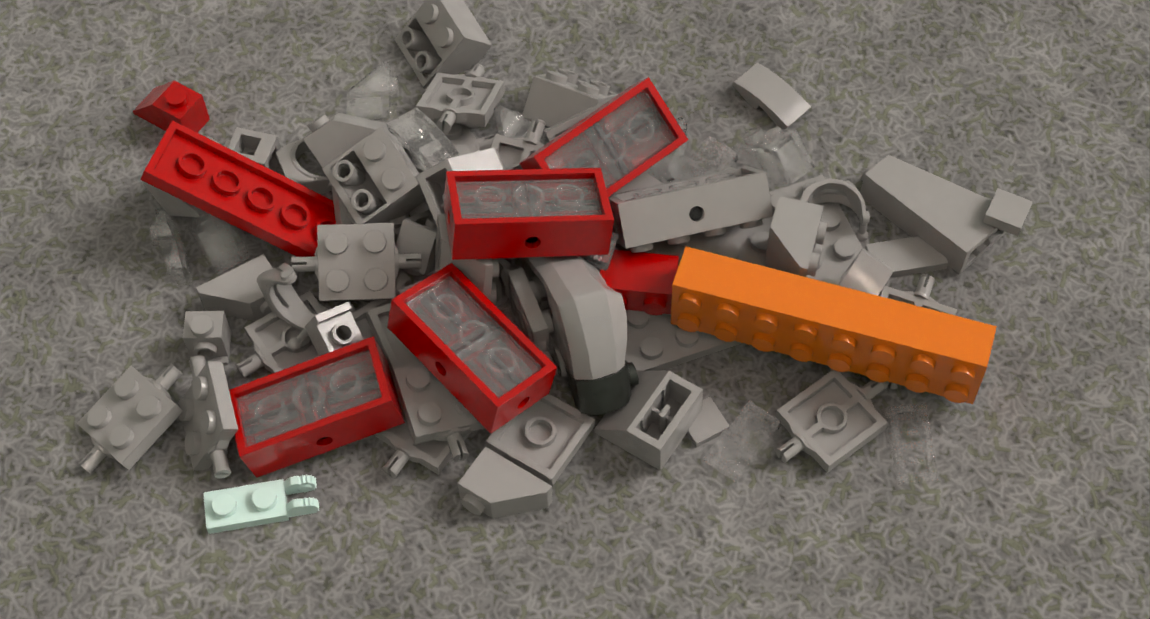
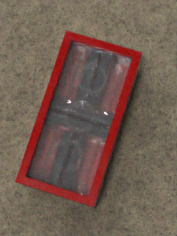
[519,77,688,197]
[444,168,614,260]
[387,263,557,434]
[229,336,405,478]

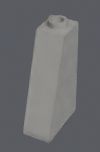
[860,155,1006,275]

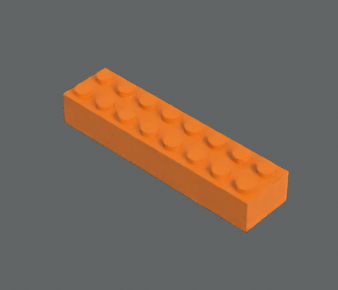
[671,246,997,404]

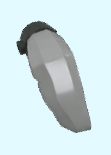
[520,256,639,415]

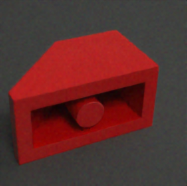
[133,80,210,133]

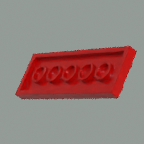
[140,120,336,257]

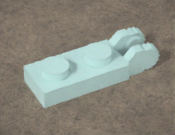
[204,475,319,534]

